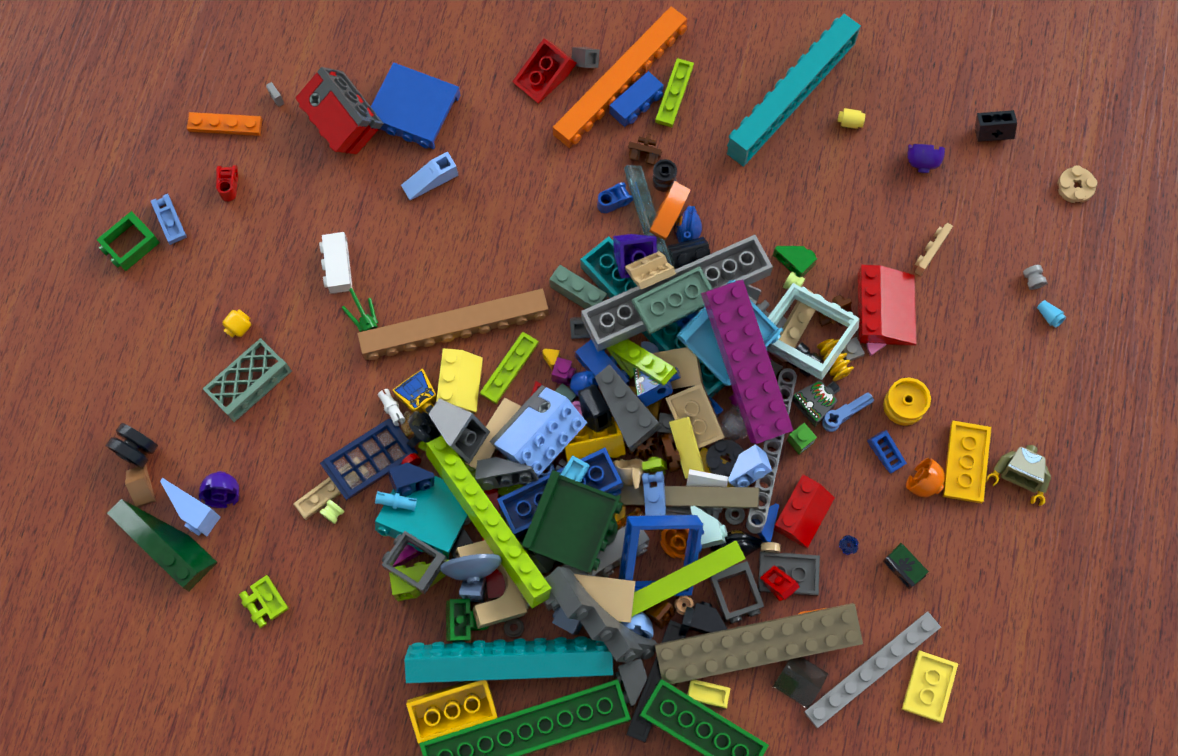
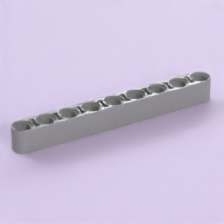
[746,368,797,534]

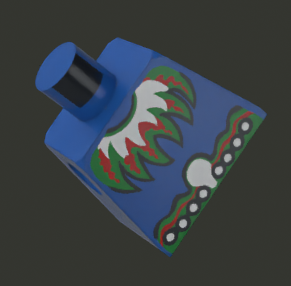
[633,367,681,407]

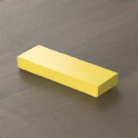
[669,416,705,479]

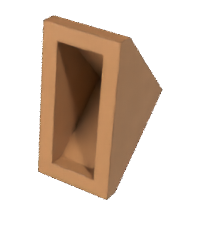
[125,465,156,507]

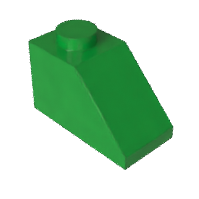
[773,246,818,277]

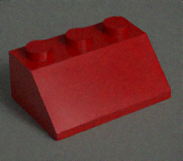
[774,475,835,549]

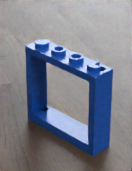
[618,515,704,596]

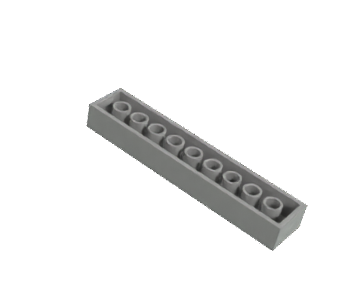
[581,235,773,352]

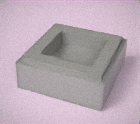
[266,82,284,107]

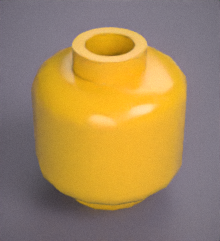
[222,309,251,338]

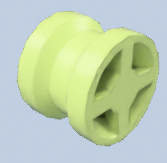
[783,272,805,289]
[319,500,345,524]

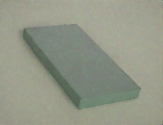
[631,266,713,334]

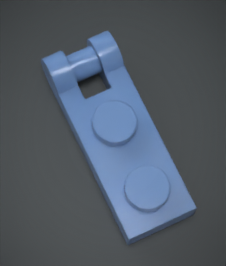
[151,193,187,245]
[642,471,666,516]

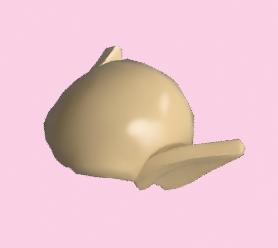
[613,458,645,489]

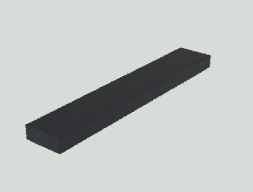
[626,620,686,743]

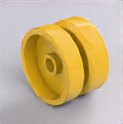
[883,377,931,426]

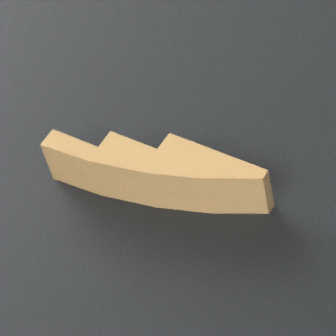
[465,398,522,469]

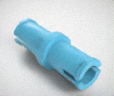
[375,491,417,511]

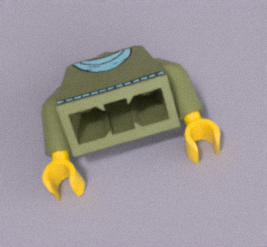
[986,445,1051,506]

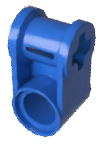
[597,182,633,213]

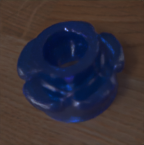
[839,535,858,555]

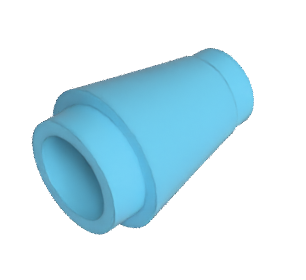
[1037,300,1066,328]

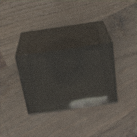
[772,657,828,709]

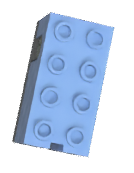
[489,385,587,477]

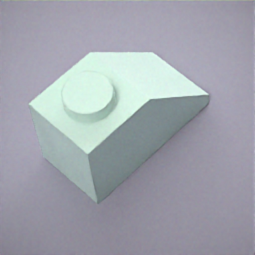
[691,506,727,548]

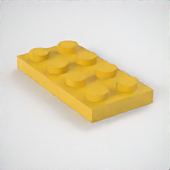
[943,421,991,504]

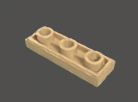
[915,223,953,276]

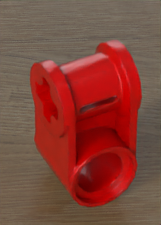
[216,165,238,202]

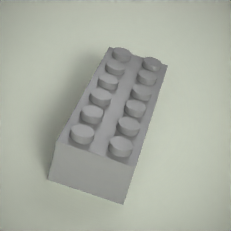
[543,526,649,611]

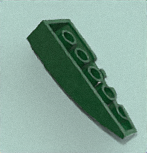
[107,499,218,591]

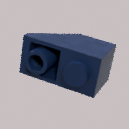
[389,463,435,497]

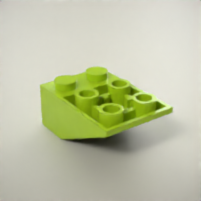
[389,560,449,601]

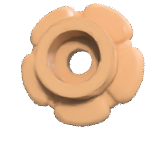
[674,596,694,615]

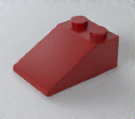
[512,38,577,103]

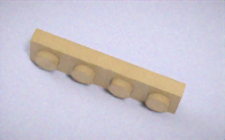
[769,289,816,362]

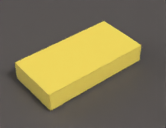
[687,680,731,709]

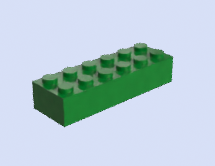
[639,679,769,756]

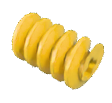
[817,339,854,381]

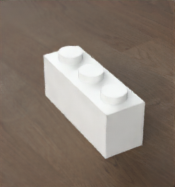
[319,232,353,294]

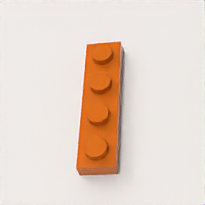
[187,112,262,136]

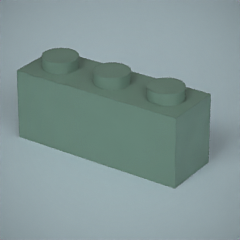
[549,265,607,309]

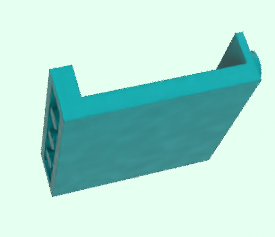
[375,476,468,560]

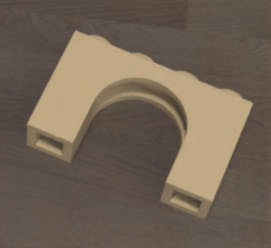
[455,540,528,629]

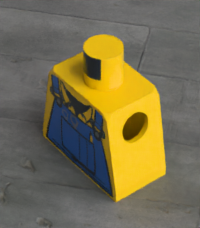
[393,369,437,414]

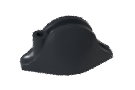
[710,530,762,557]

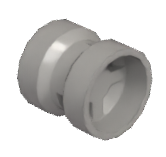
[1023,265,1047,290]

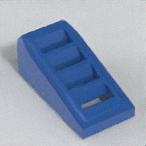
[867,430,907,474]

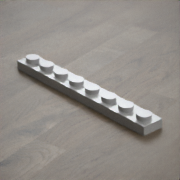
[804,611,941,728]

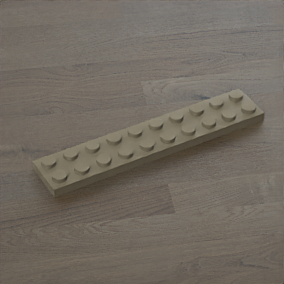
[655,603,863,684]

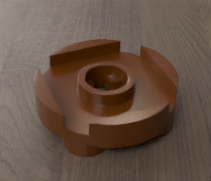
[659,433,681,473]

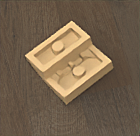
[625,251,676,290]

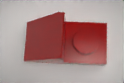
[760,565,800,601]

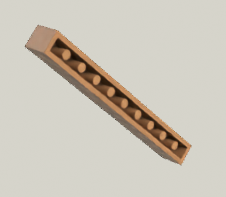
[358,288,549,360]

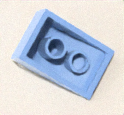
[160,478,220,536]

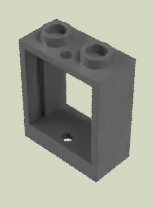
[382,531,447,594]
[709,561,764,624]

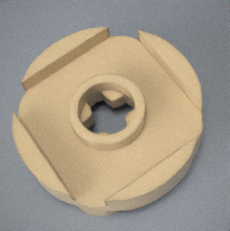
[1058,165,1097,203]

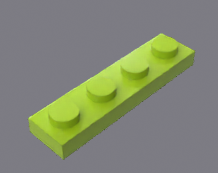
[655,58,694,128]
[480,332,539,404]
[611,339,677,385]

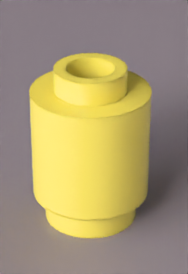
[838,108,865,129]

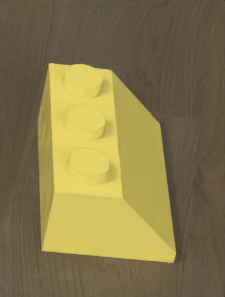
[436,348,483,413]

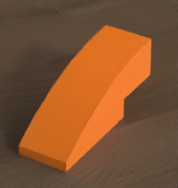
[649,181,690,240]

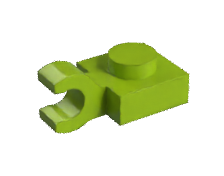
[642,457,667,474]

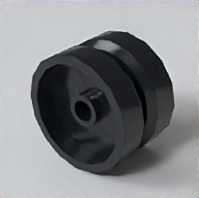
[105,423,158,469]

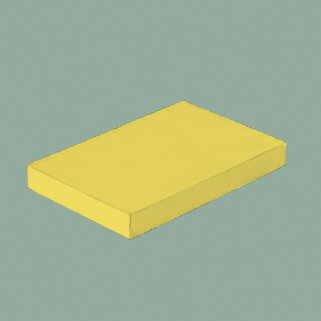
[901,650,958,723]

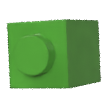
[787,423,817,455]

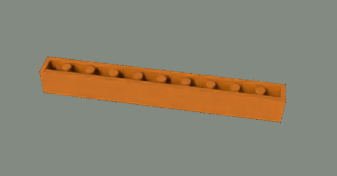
[553,6,687,148]

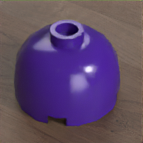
[908,144,945,173]
[199,471,239,508]

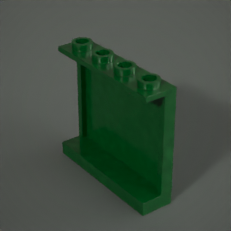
[522,470,623,575]

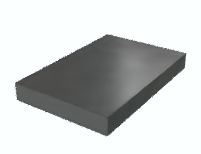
[758,551,820,596]

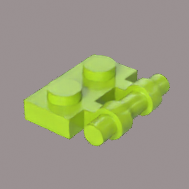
[239,575,289,628]

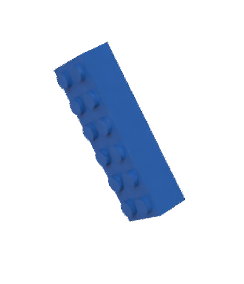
[497,448,623,538]

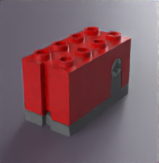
[295,67,384,154]

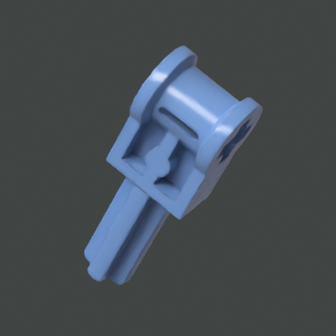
[822,393,874,432]

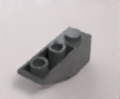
[475,457,538,491]

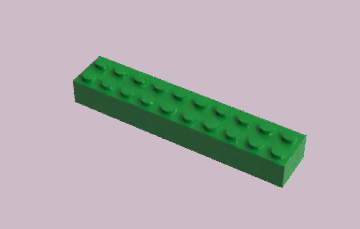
[419,679,631,756]

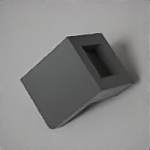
[572,47,600,68]

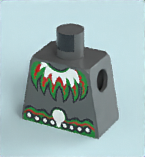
[792,381,840,427]

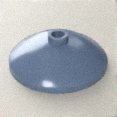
[440,554,502,584]

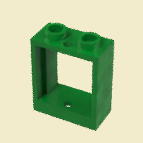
[96,211,160,271]

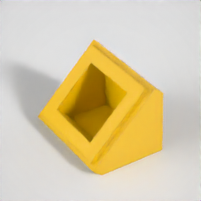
[542,349,560,370]

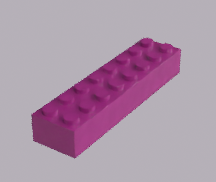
[701,279,793,444]

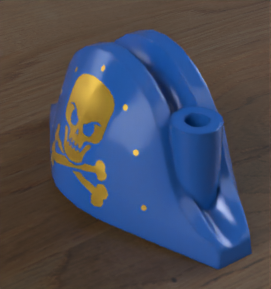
[675,206,702,243]

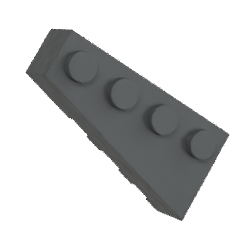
[595,364,662,452]

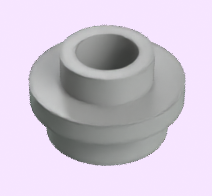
[725,508,745,525]

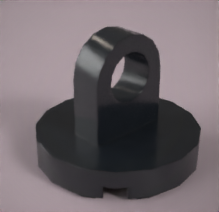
[406,411,442,449]

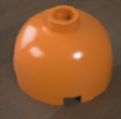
[906,458,944,497]
[660,529,689,560]

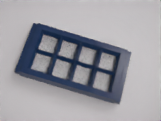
[320,418,418,501]

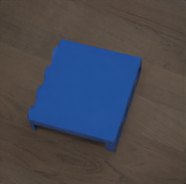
[371,62,461,149]

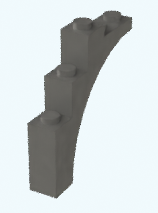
[545,567,657,663]

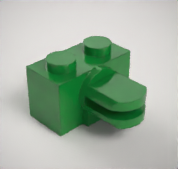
[446,599,489,642]

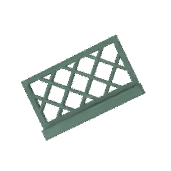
[203,338,292,422]

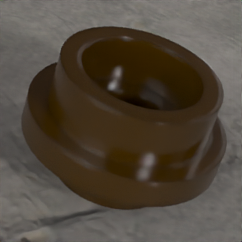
[504,618,524,638]

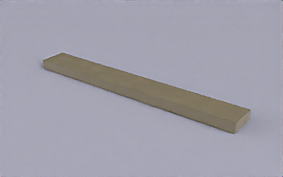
[619,485,760,509]

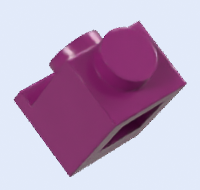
[551,357,576,386]

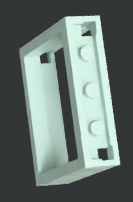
[766,283,859,380]

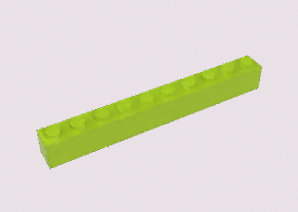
[426,436,551,608]

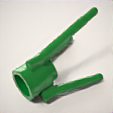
[342,288,379,332]

